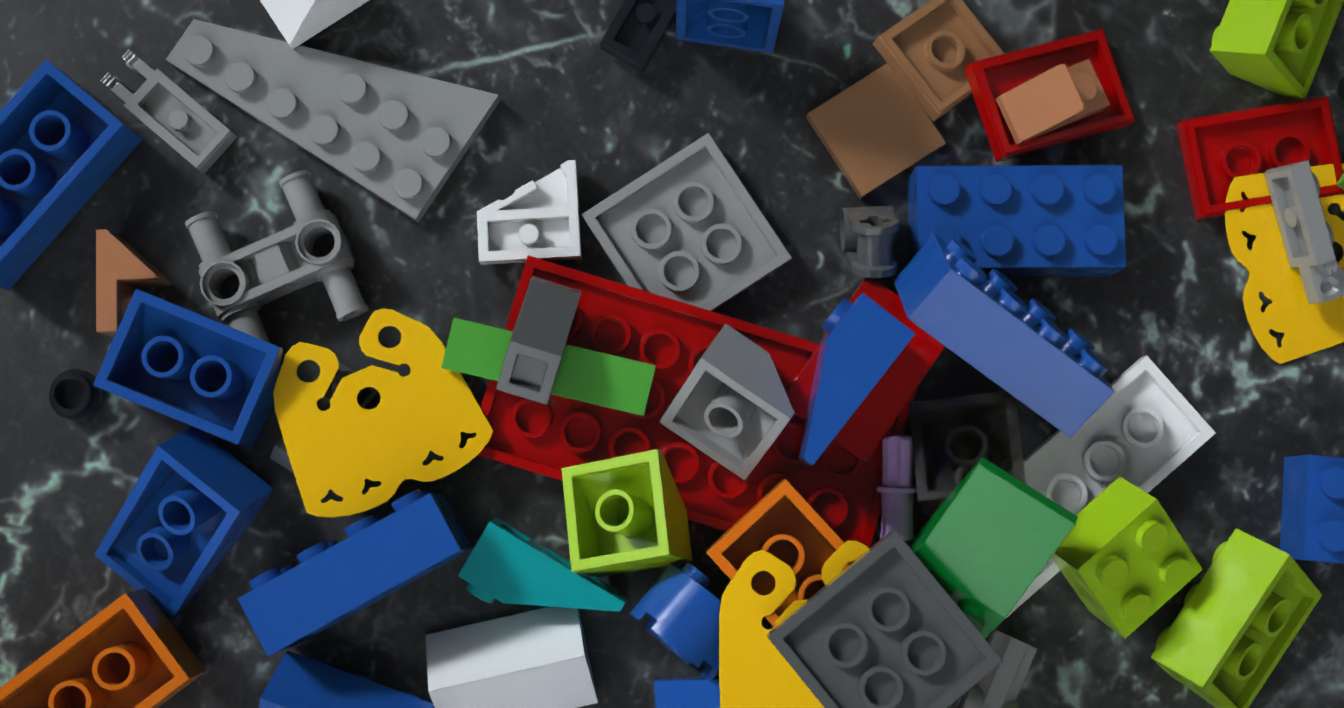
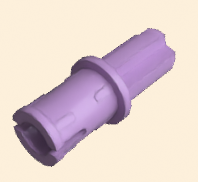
[877,434,918,541]

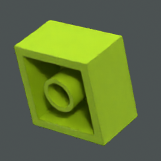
[1051,476,1203,639]

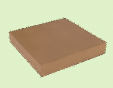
[873,0,1005,122]
[806,63,946,200]

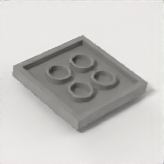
[581,133,792,311]

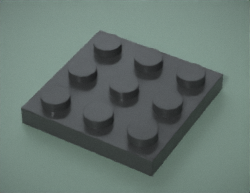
[766,530,1003,708]

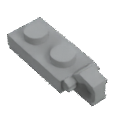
[1264,160,1344,304]

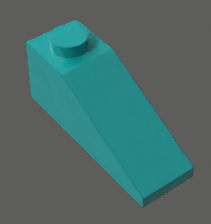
[458,518,629,612]

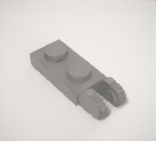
[100,49,237,174]

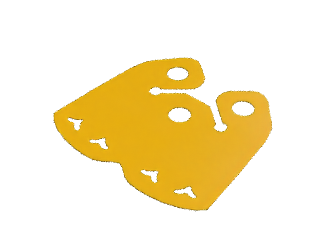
[1225,164,1344,364]
[273,308,493,518]
[719,541,869,708]

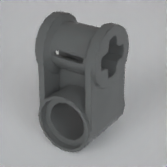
[840,205,899,278]

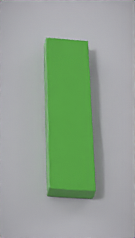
[441,318,656,416]

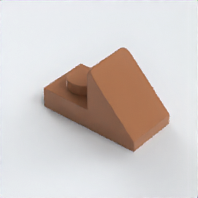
[996,59,1110,145]
[96,229,173,338]

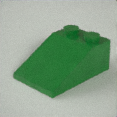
[908,457,1078,639]

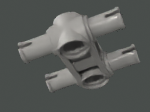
[185,170,369,343]

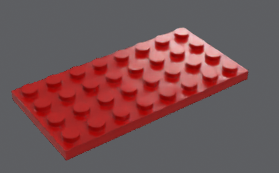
[471,255,918,549]

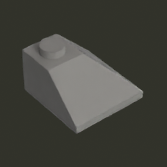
[659,324,794,481]

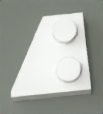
[477,160,582,265]

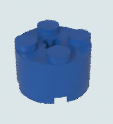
[630,562,722,681]

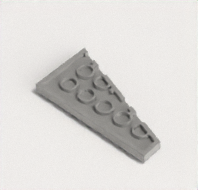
[166,19,500,223]

